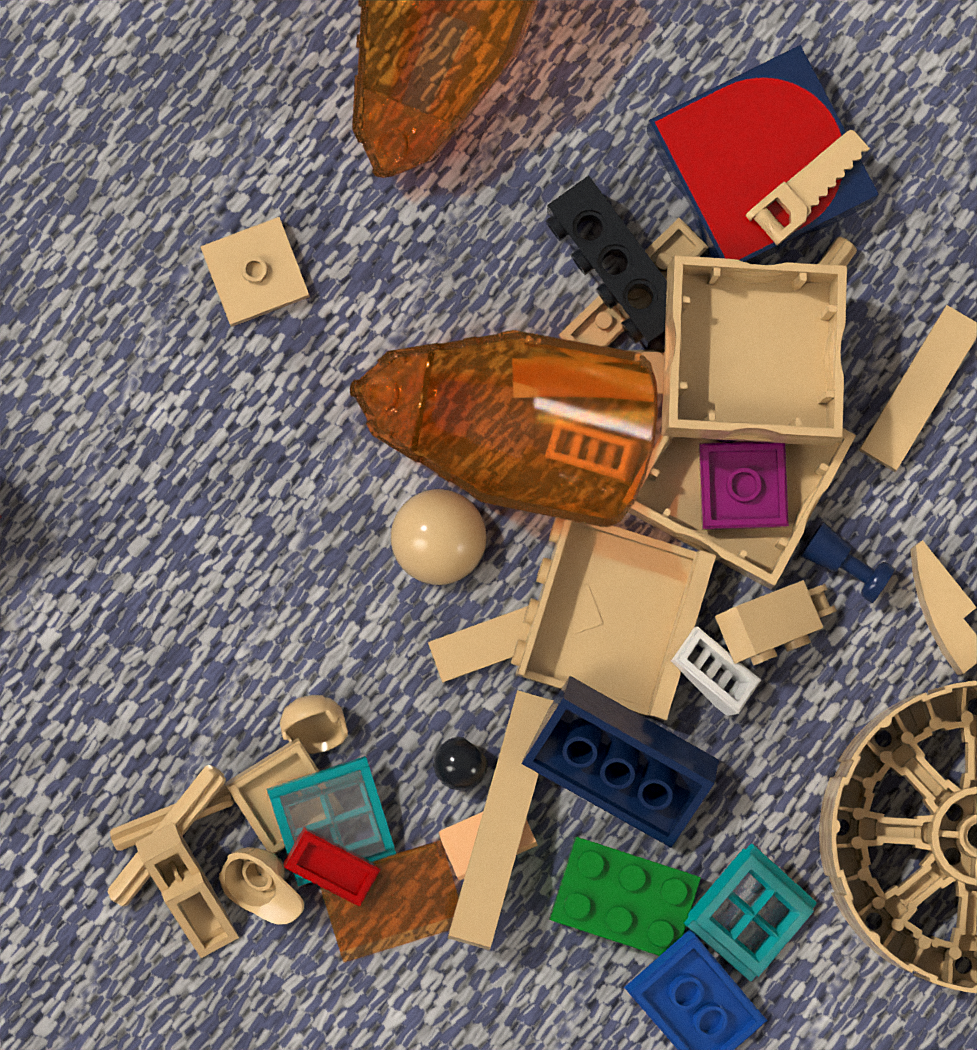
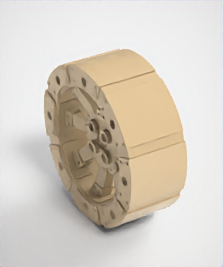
[819,681,977,993]

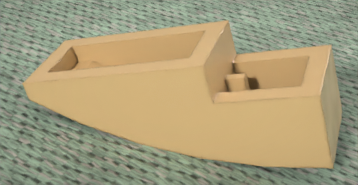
[910,540,977,675]
[135,822,239,958]

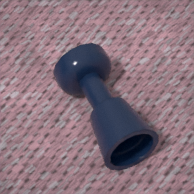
[800,521,896,603]

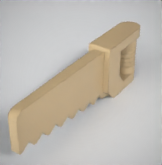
[745,130,870,246]

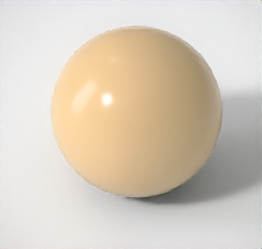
[391,489,487,585]

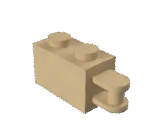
[715,580,837,666]

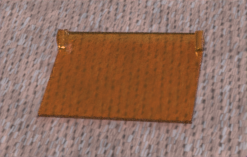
[320,840,459,963]

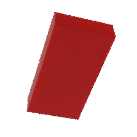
[283,827,381,907]

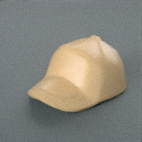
[219,847,304,925]

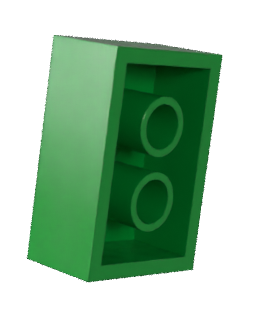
[549,836,701,956]

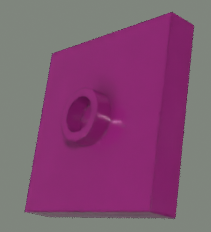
[699,442,789,530]

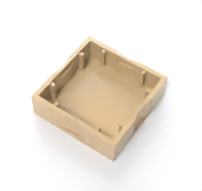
[661,255,847,446]
[621,428,856,590]

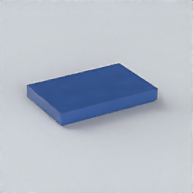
[624,930,767,1050]

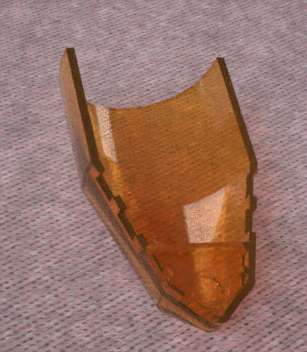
[352,0,541,178]
[350,330,658,527]

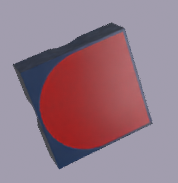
[646,45,879,264]

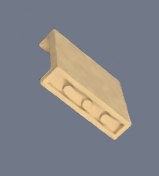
[511,509,716,721]

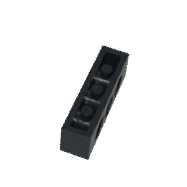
[545,175,667,348]

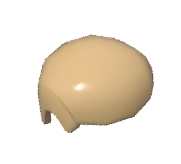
[279,695,348,754]

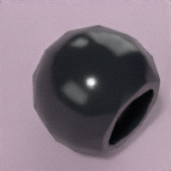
[433,737,488,791]

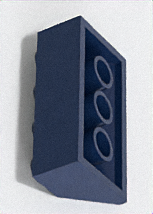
[521,676,719,848]

